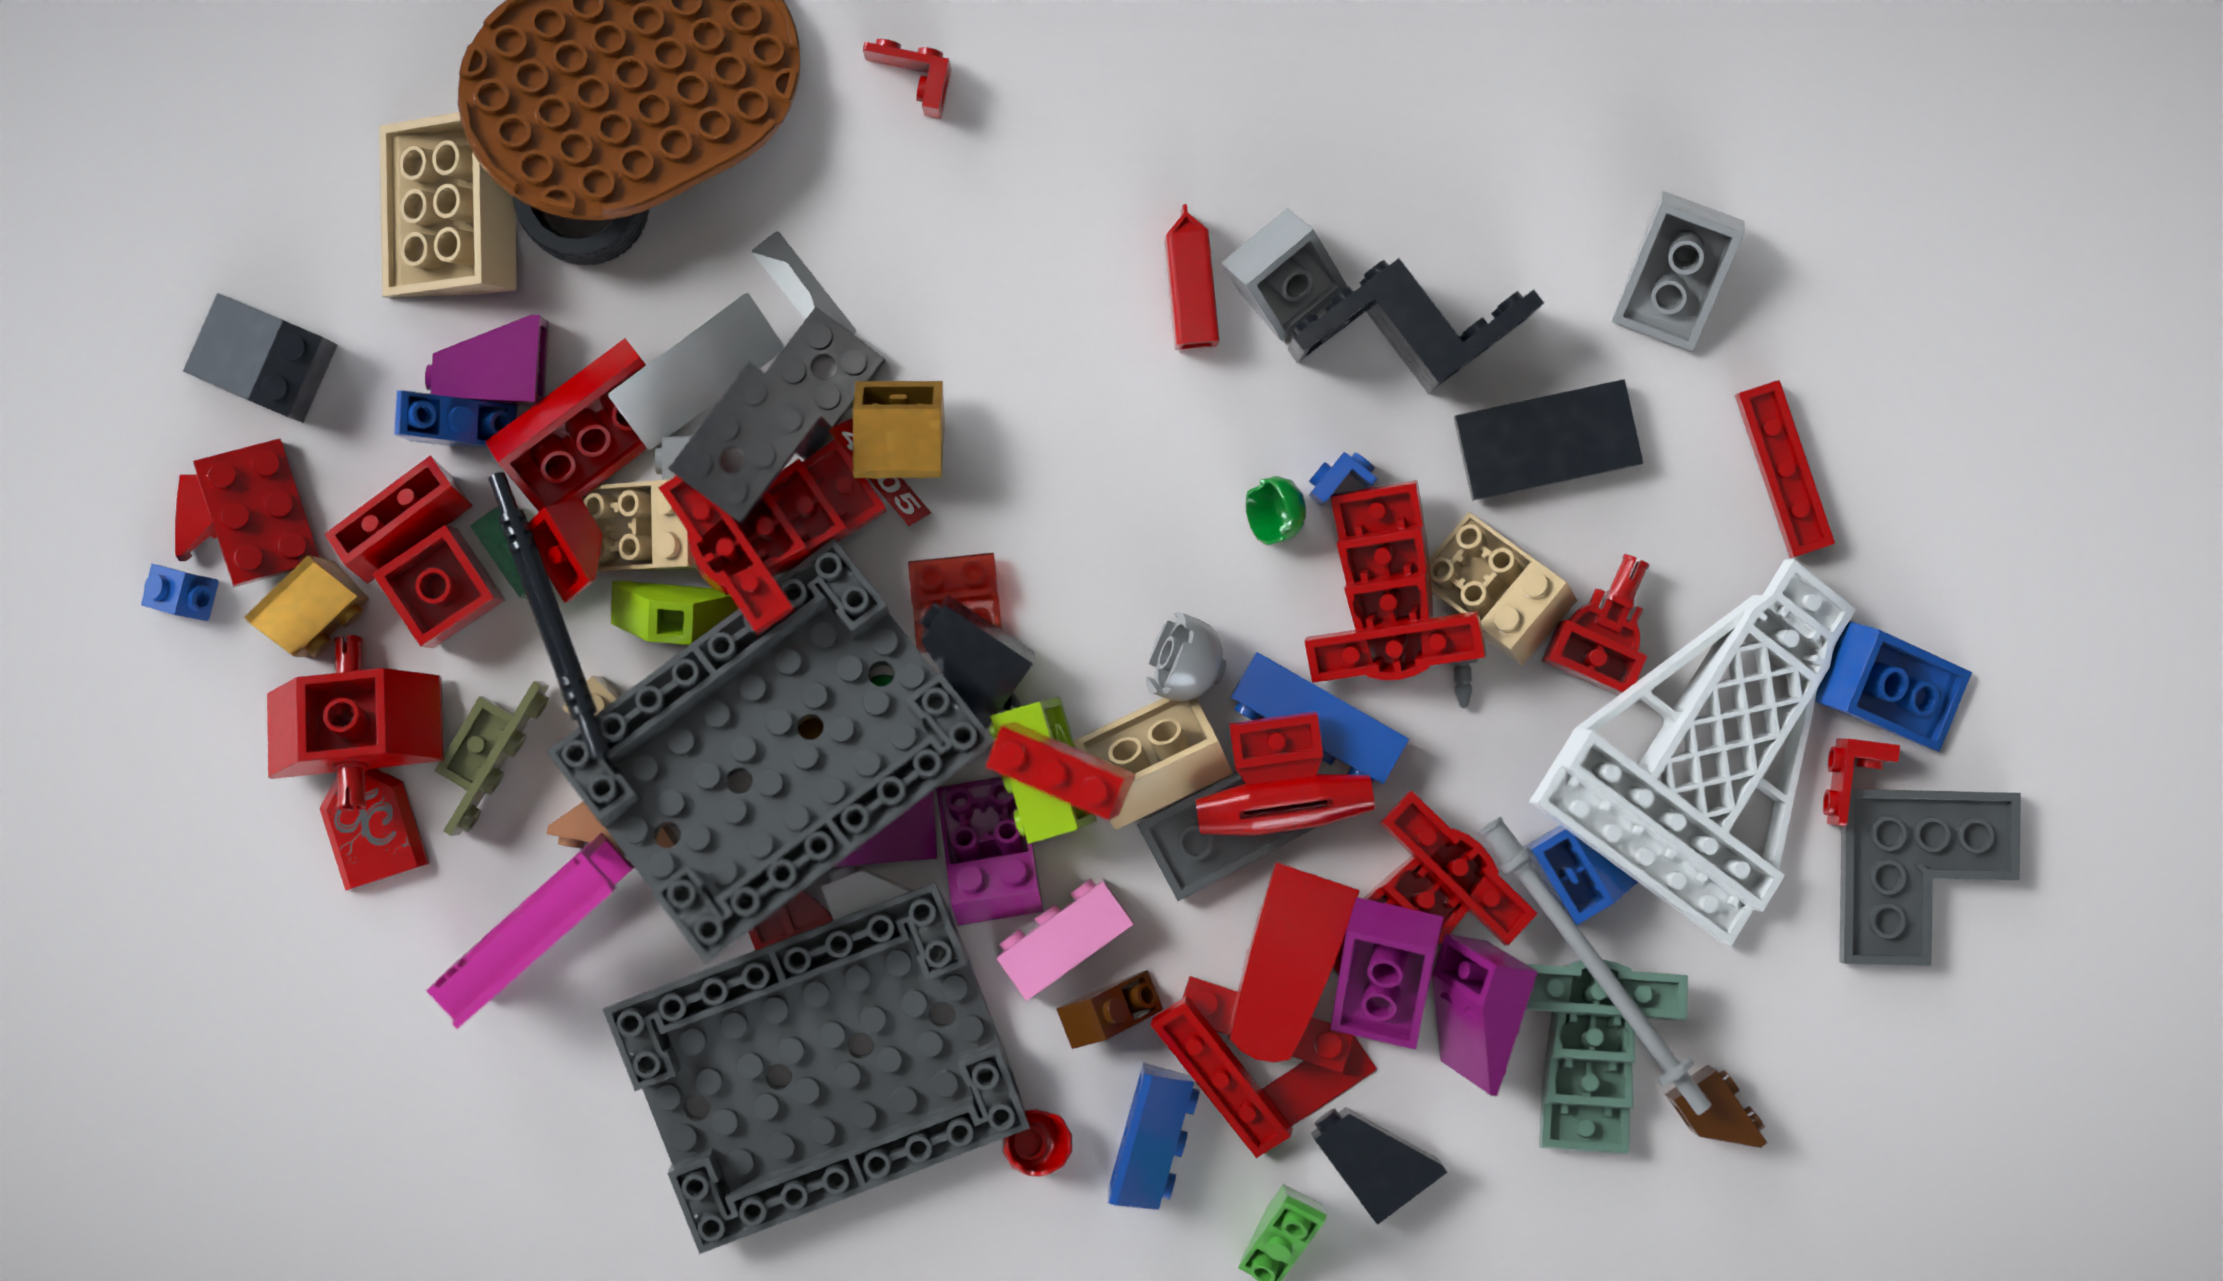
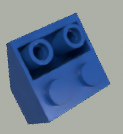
[1523,825,1638,925]

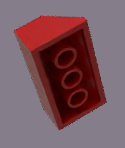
[485,338,647,512]

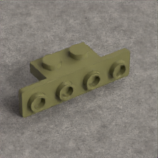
[435,681,549,836]

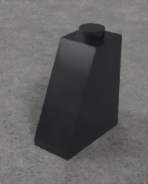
[920,595,1034,729]
[1311,1107,1448,1225]

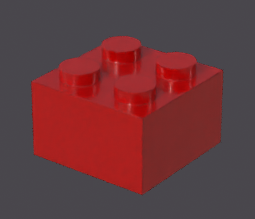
[372,525,506,648]

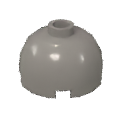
[1146,612,1226,702]

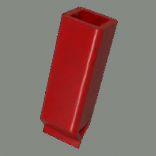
[1164,204,1220,350]

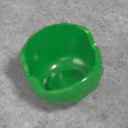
[1246,476,1306,545]

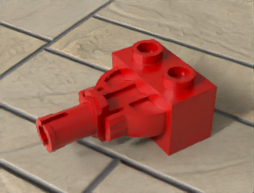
[1541,554,1650,696]

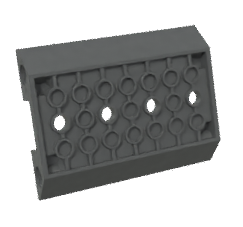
[546,538,995,964]
[603,882,1030,1254]

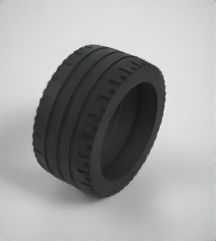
[513,196,650,265]

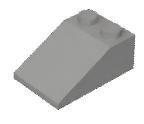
[1612,191,1745,352]

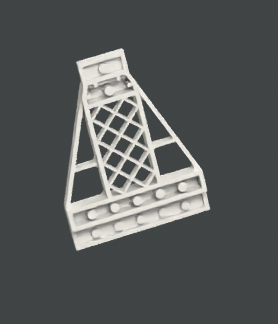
[1529,559,1856,946]

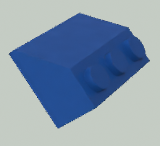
[1108,1062,1200,1210]

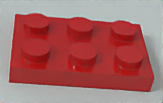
[193,438,320,588]

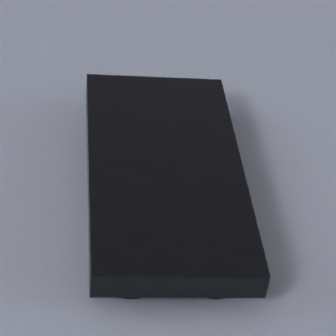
[1454,379,1644,501]

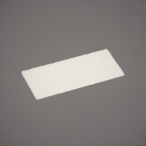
[608,292,785,450]

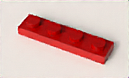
[1735,379,1835,558]
[1150,996,1293,1158]

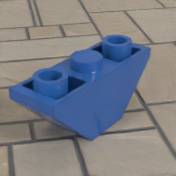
[394,390,517,448]

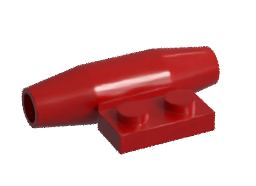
[1195,711,1375,836]

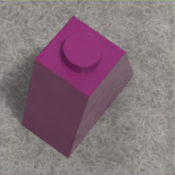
[425,315,549,406]

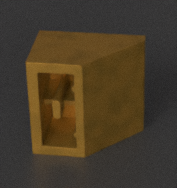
[853,381,945,479]

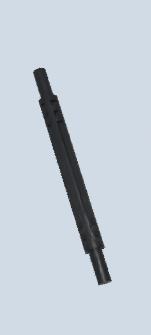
[488,472,608,760]

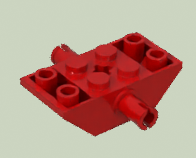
[267,635,444,811]

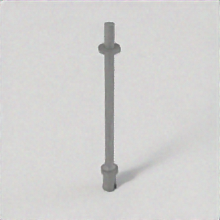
[1478,816,1712,1115]

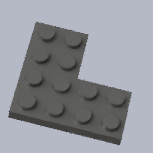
[1839,789,2021,966]

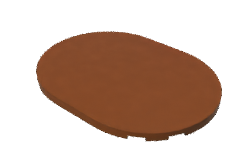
[458,0,800,220]

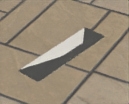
[752,231,856,335]

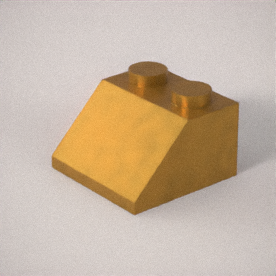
[244,556,369,658]

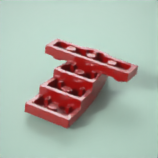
[658,437,888,634]
[1304,480,1486,683]
[1332,790,1538,976]
[1182,862,1360,1073]

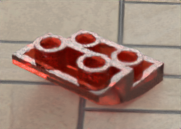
[908,552,1003,653]

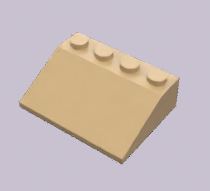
[379,112,517,298]

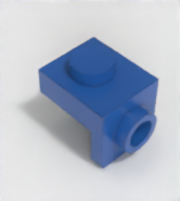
[1308,451,1378,506]
[141,563,219,621]

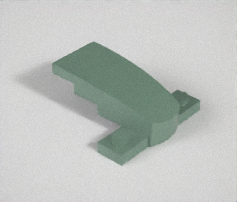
[1526,959,1688,1154]

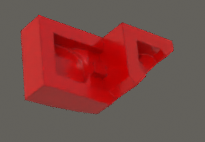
[175,474,217,562]

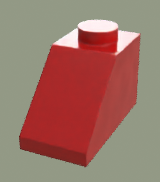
[528,498,603,604]

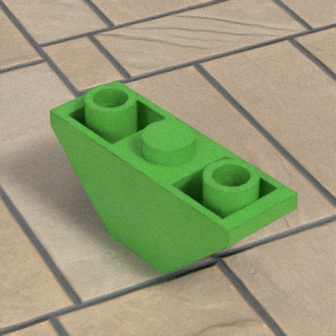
[1238,1184,1327,1281]

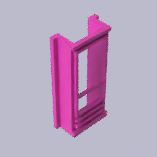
[426,832,634,1029]

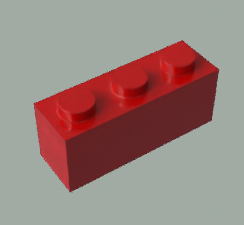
[324,455,473,584]
[985,722,1135,820]

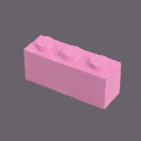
[996,878,1134,1001]

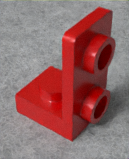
[863,39,951,119]
[1822,738,1900,826]

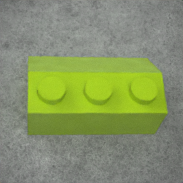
[989,697,1097,844]

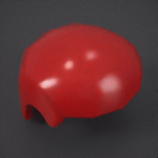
[1002,1109,1072,1177]

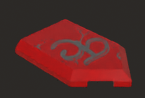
[319,768,430,891]

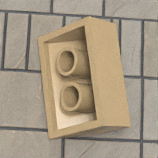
[1073,698,1233,830]

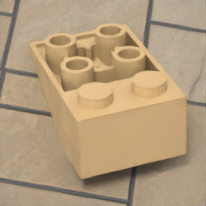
[582,479,697,572]
[1429,512,1578,666]

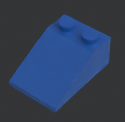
[1815,621,1972,752]

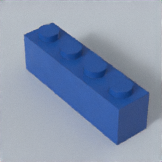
[1230,652,1409,785]

